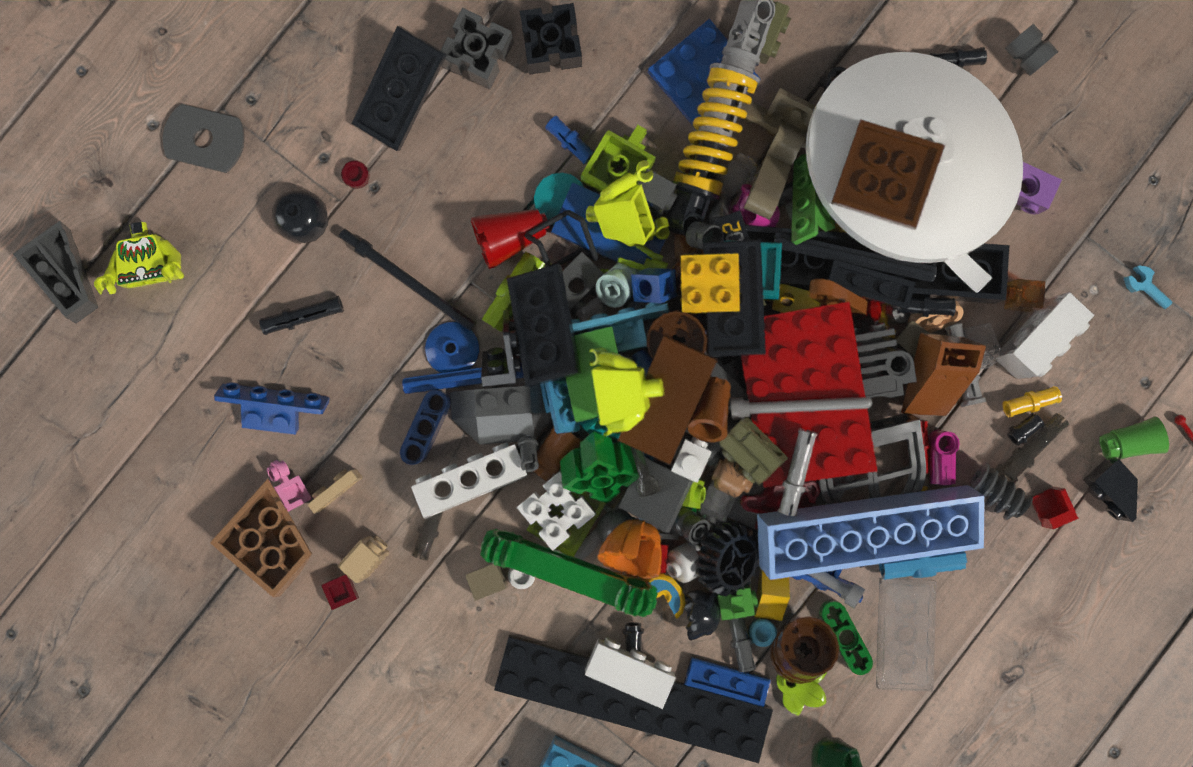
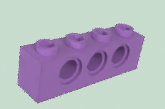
[1016,162,1062,215]

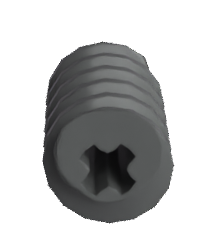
[970,463,1033,520]

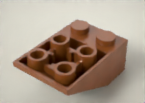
[901,333,986,416]

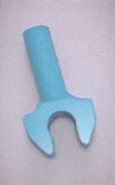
[1124,265,1173,309]

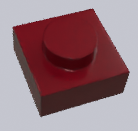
[321,574,359,610]

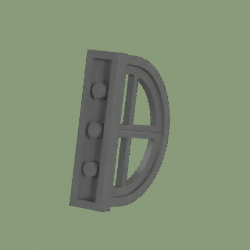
[817,414,926,505]

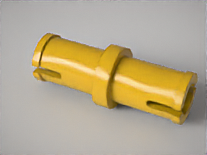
[1002,386,1062,418]

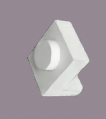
[671,437,711,483]

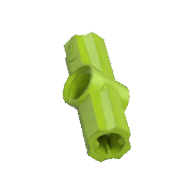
[482,251,545,333]

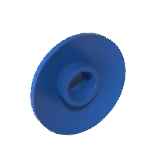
[425,322,479,373]

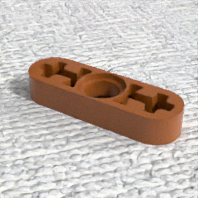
[809,279,868,318]

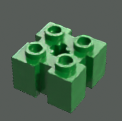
[560,432,642,503]

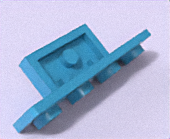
[540,378,580,434]

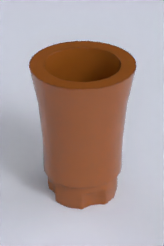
[688,377,731,442]
[533,426,584,481]

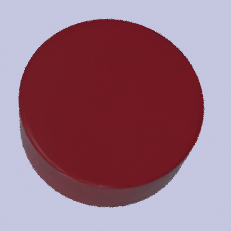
[341,160,370,189]

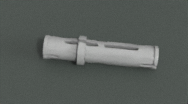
[778,428,817,516]

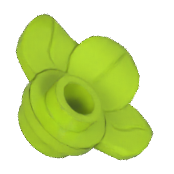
[776,672,827,716]

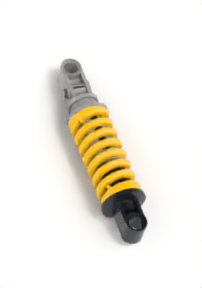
[667,0,775,236]

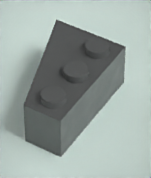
[13,221,99,324]

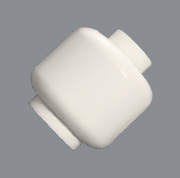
[666,542,701,583]

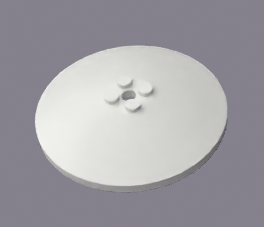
[806,52,1023,263]

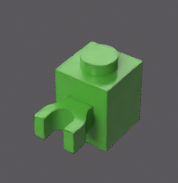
[715,585,758,621]

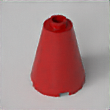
[471,209,549,269]

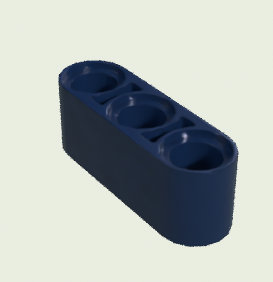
[400,390,451,465]

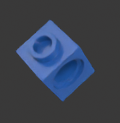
[631,268,678,304]

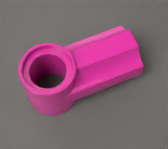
[928,430,960,485]

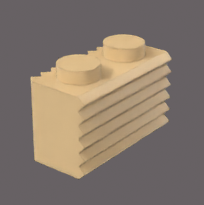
[337,536,389,583]

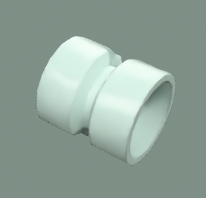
[596,262,641,308]

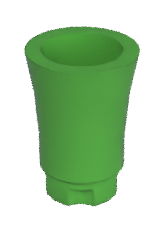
[1099,416,1169,460]

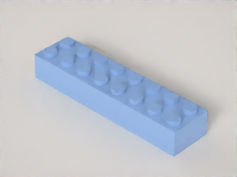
[757,485,984,580]

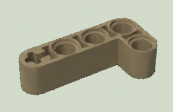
[744,125,805,220]

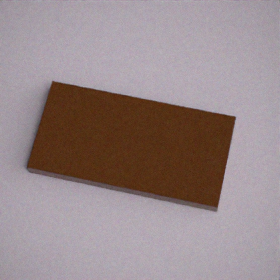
[618,335,718,464]

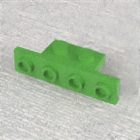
[792,154,835,245]

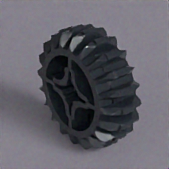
[694,521,759,597]

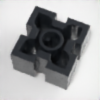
[520,3,582,75]

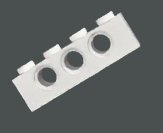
[411,443,527,519]

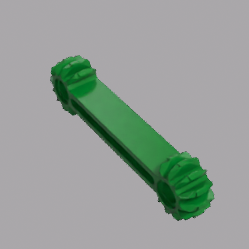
[480,529,658,617]

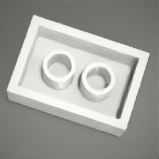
[993,292,1094,379]

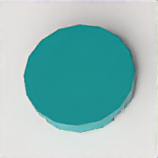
[534,172,584,226]

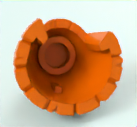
[598,520,661,579]

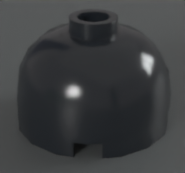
[272,189,329,244]

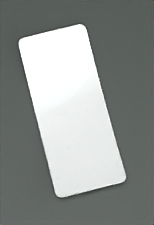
[944,254,992,293]

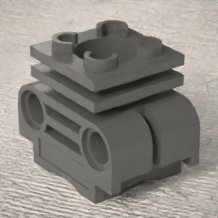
[854,320,916,398]

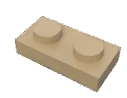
[307,469,363,513]

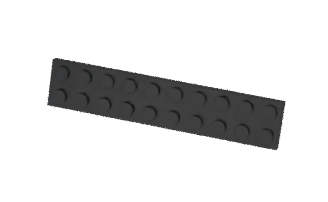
[494,635,773,763]

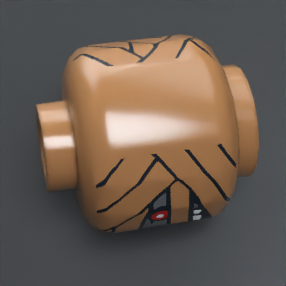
[711,458,753,497]

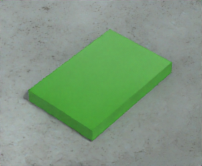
[566,326,619,422]

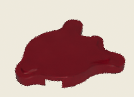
[740,481,820,530]

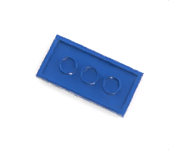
[551,182,670,265]

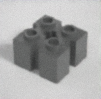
[441,8,514,90]

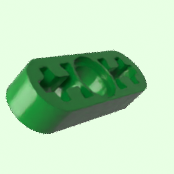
[819,599,873,675]

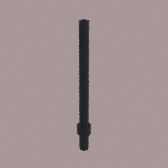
[339,228,476,331]

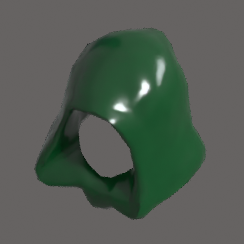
[811,737,863,767]

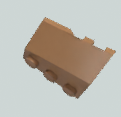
[210,479,312,598]

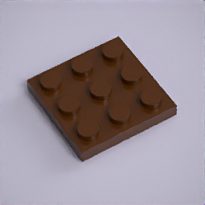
[831,119,945,230]

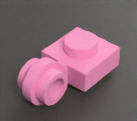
[267,460,312,512]

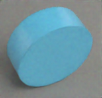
[748,618,777,647]

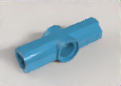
[878,551,967,580]

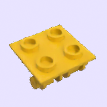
[681,254,740,314]

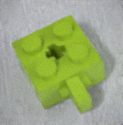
[581,124,656,194]

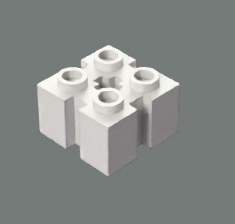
[517,471,596,551]

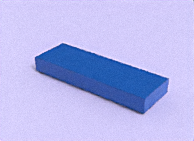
[684,657,771,707]

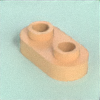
[908,301,964,333]

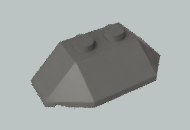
[450,385,552,445]

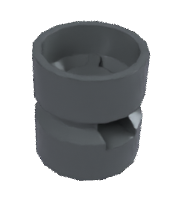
[1005,23,1059,76]

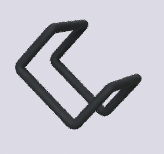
[525,210,598,267]

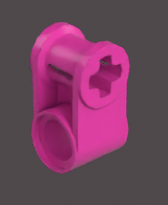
[732,184,780,227]

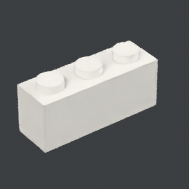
[585,638,676,709]

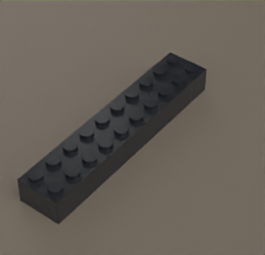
[745,225,1010,304]

